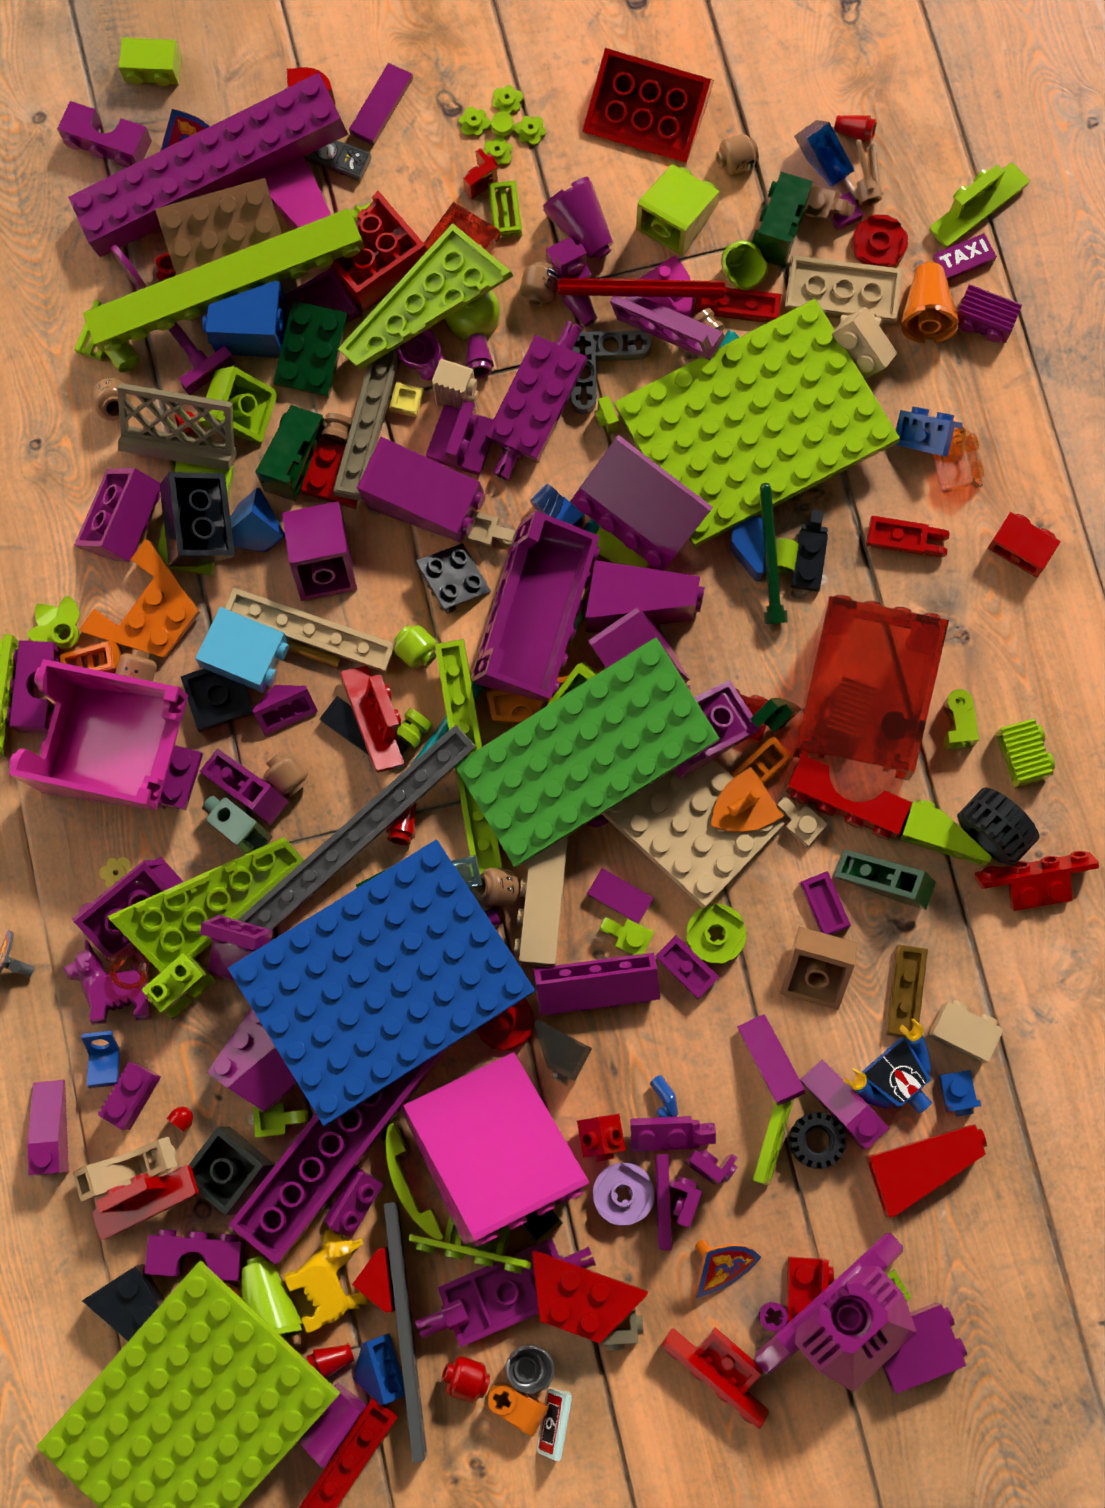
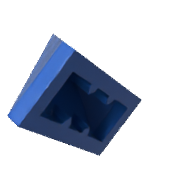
[353,1333,405,1405]

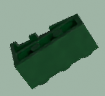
[751,172,813,268]
[255,405,326,502]

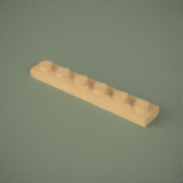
[225,587,396,673]

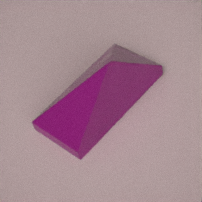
[253,685,318,735]

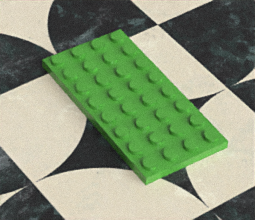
[455,637,721,867]

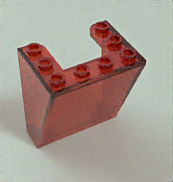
[793,595,949,781]

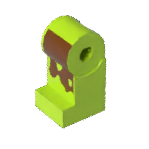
[943,689,979,749]

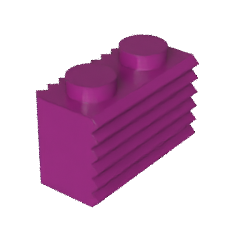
[957,284,1022,343]
[98,1062,161,1130]

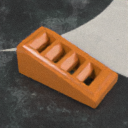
[59,640,122,674]
[730,735,794,784]

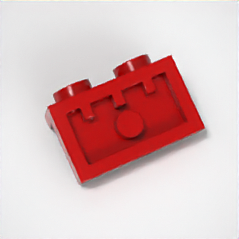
[787,1256,834,1321]

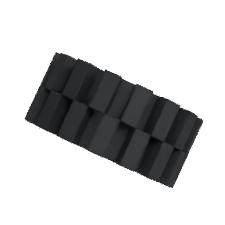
[789,1112,847,1169]

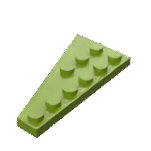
[338,223,514,370]
[108,837,304,972]

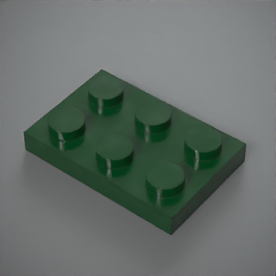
[273,300,349,397]

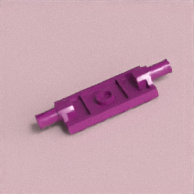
[486,321,587,481]
[416,1238,596,1347]

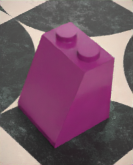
[282,501,358,601]
[588,607,690,683]

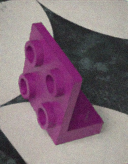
[200,915,272,981]

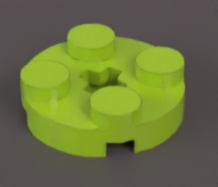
[686,904,746,965]

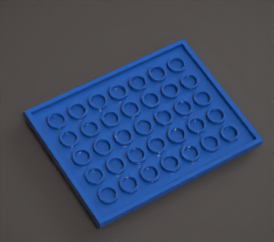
[228,839,535,1127]

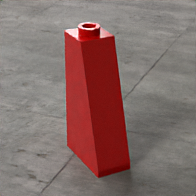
[866,1124,987,1218]

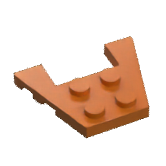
[79,539,201,659]

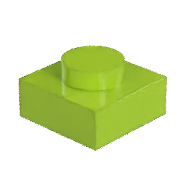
[594,395,619,434]

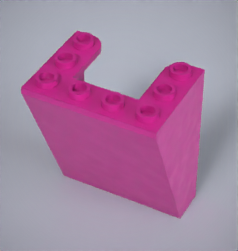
[9,659,188,811]
[401,1052,589,1247]

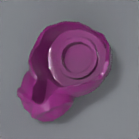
[397,329,445,381]

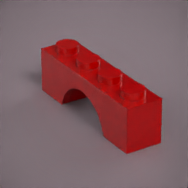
[785,754,912,840]

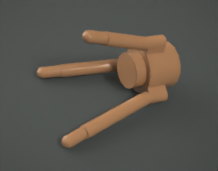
[835,140,883,207]

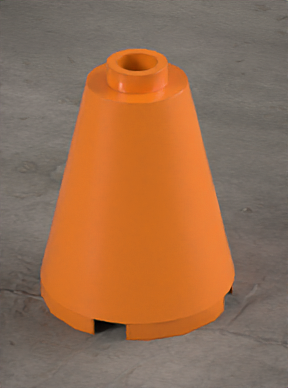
[901,261,959,343]

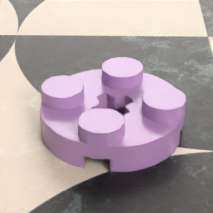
[593,1163,654,1225]

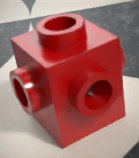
[577,1114,626,1162]

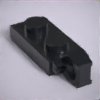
[790,509,828,592]

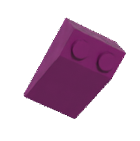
[673,680,761,778]

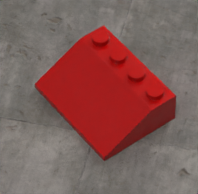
[582,48,714,163]

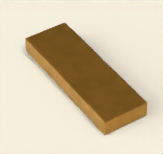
[886,944,928,1038]

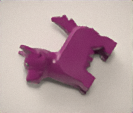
[63,940,151,1025]

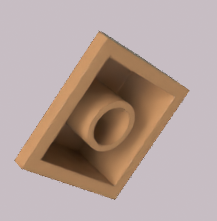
[780,926,858,1010]

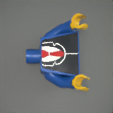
[843,1019,932,1114]

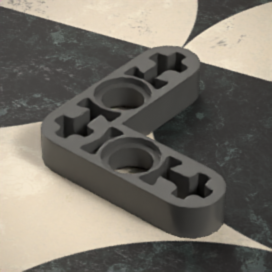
[571,330,652,414]

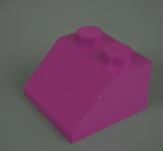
[298,1382,368,1468]

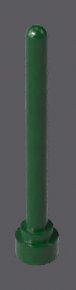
[760,483,788,624]

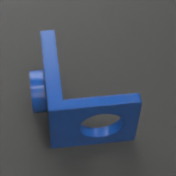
[81,1031,120,1089]

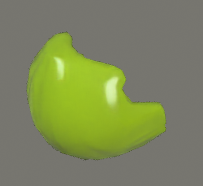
[721,240,768,291]

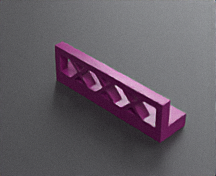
[609,295,725,361]

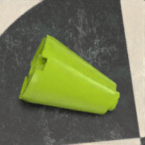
[242,1256,304,1339]

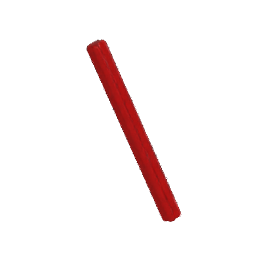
[557,278,726,298]

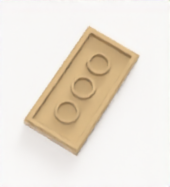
[784,255,903,325]

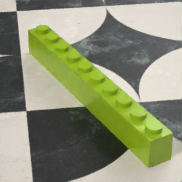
[82,208,365,352]

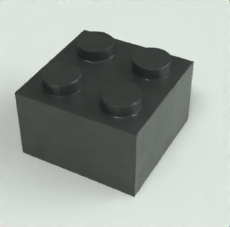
[189,1126,275,1216]

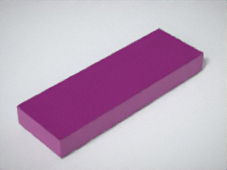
[349,62,413,145]
[737,1014,806,1106]
[655,1154,672,1250]

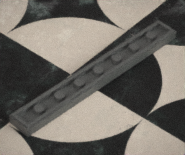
[384,1202,427,1463]

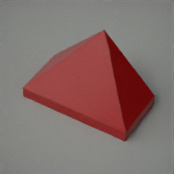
[352,1246,395,1313]

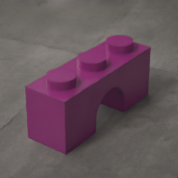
[57,101,152,167]
[7,640,61,734]
[144,1229,246,1281]

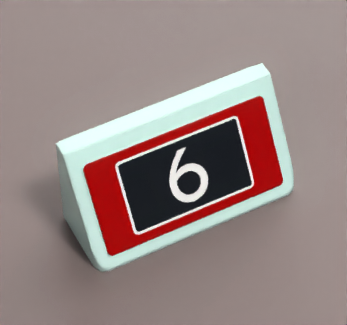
[537,1388,572,1461]

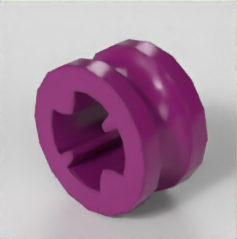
[759,1302,788,1331]

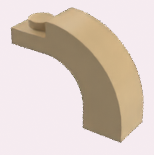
[72,1136,177,1202]

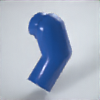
[650,1075,678,1117]

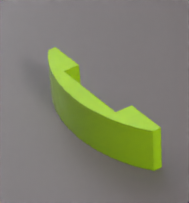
[386,1123,445,1240]

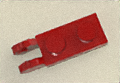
[866,516,950,557]

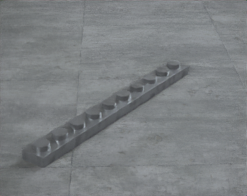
[238,725,477,931]

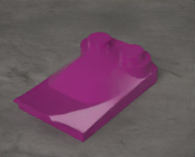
[72,857,183,965]

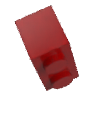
[987,511,1061,578]

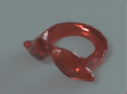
[106,949,153,990]

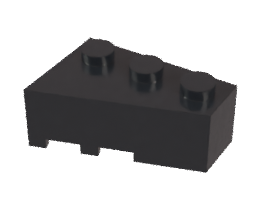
[82,1264,165,1341]

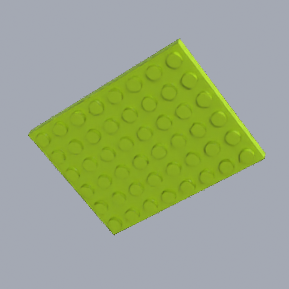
[614,298,900,548]
[36,1261,340,1508]

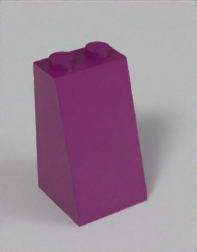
[357,437,485,543]
[585,560,705,633]

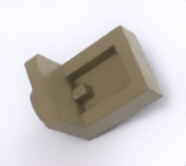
[600,1309,644,1351]

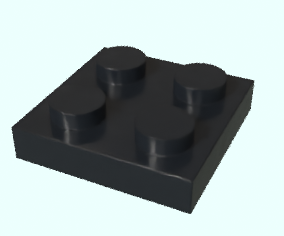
[180,669,254,733]

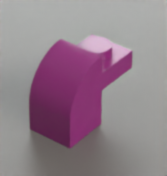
[546,237,592,278]

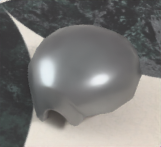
[505,1345,555,1395]

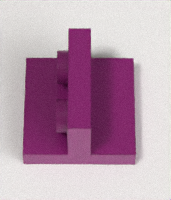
[426,400,493,476]

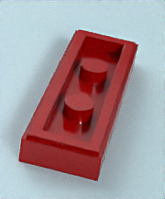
[694,287,781,323]

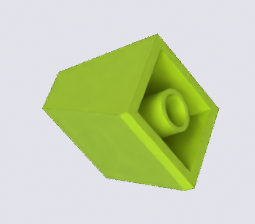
[636,164,720,256]

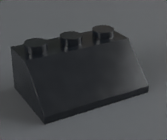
[159,472,235,567]

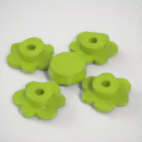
[459,85,546,166]

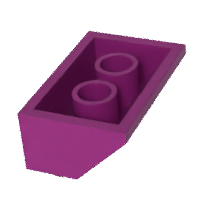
[74,468,160,562]

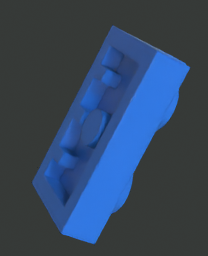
[895,406,963,456]

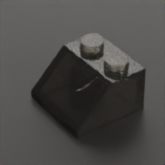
[534,1019,592,1086]

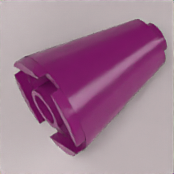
[543,176,613,260]

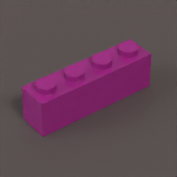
[534,952,660,1015]

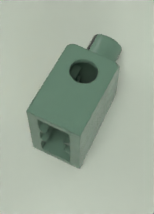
[202,796,273,854]

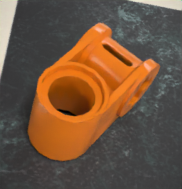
[488,1382,549,1436]

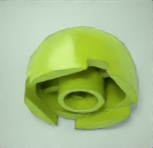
[446,290,500,340]

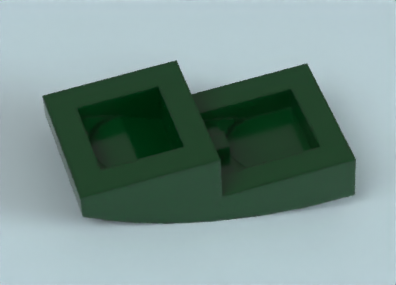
[750,698,802,733]

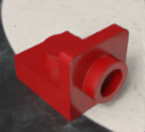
[463,148,498,199]

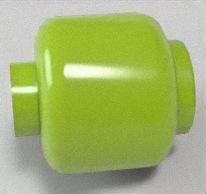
[394,625,437,668]

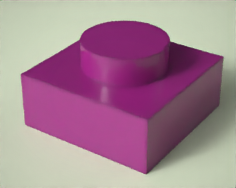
[831,192,863,231]

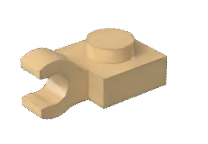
[464,511,515,548]
[777,796,827,847]

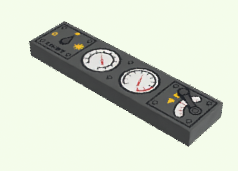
[305,141,372,181]

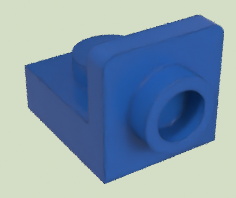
[938,1070,981,1117]

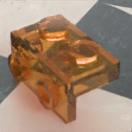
[934,427,984,493]

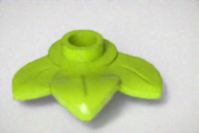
[27,596,80,649]

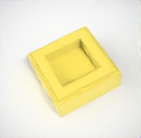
[389,382,424,418]

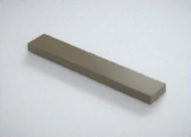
[333,348,400,501]

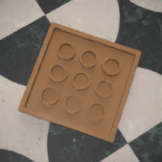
[155,178,298,321]

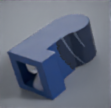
[530,484,585,528]

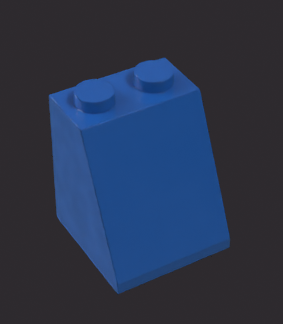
[202,281,288,358]

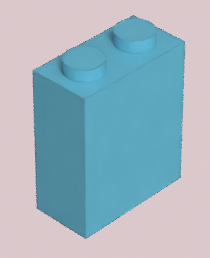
[195,607,289,693]

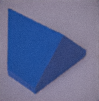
[230,488,285,552]

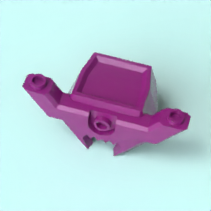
[754,1233,917,1392]

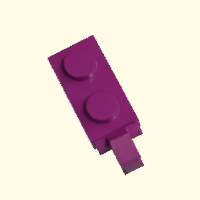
[630,1116,716,1151]

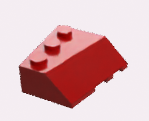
[331,190,427,311]

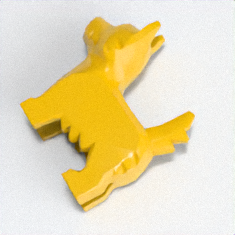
[284,1228,368,1334]

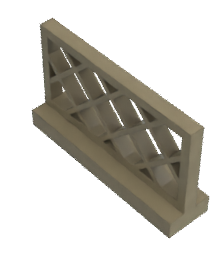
[117,383,237,471]

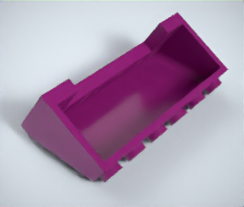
[471,511,600,701]

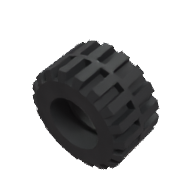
[957,787,1040,866]

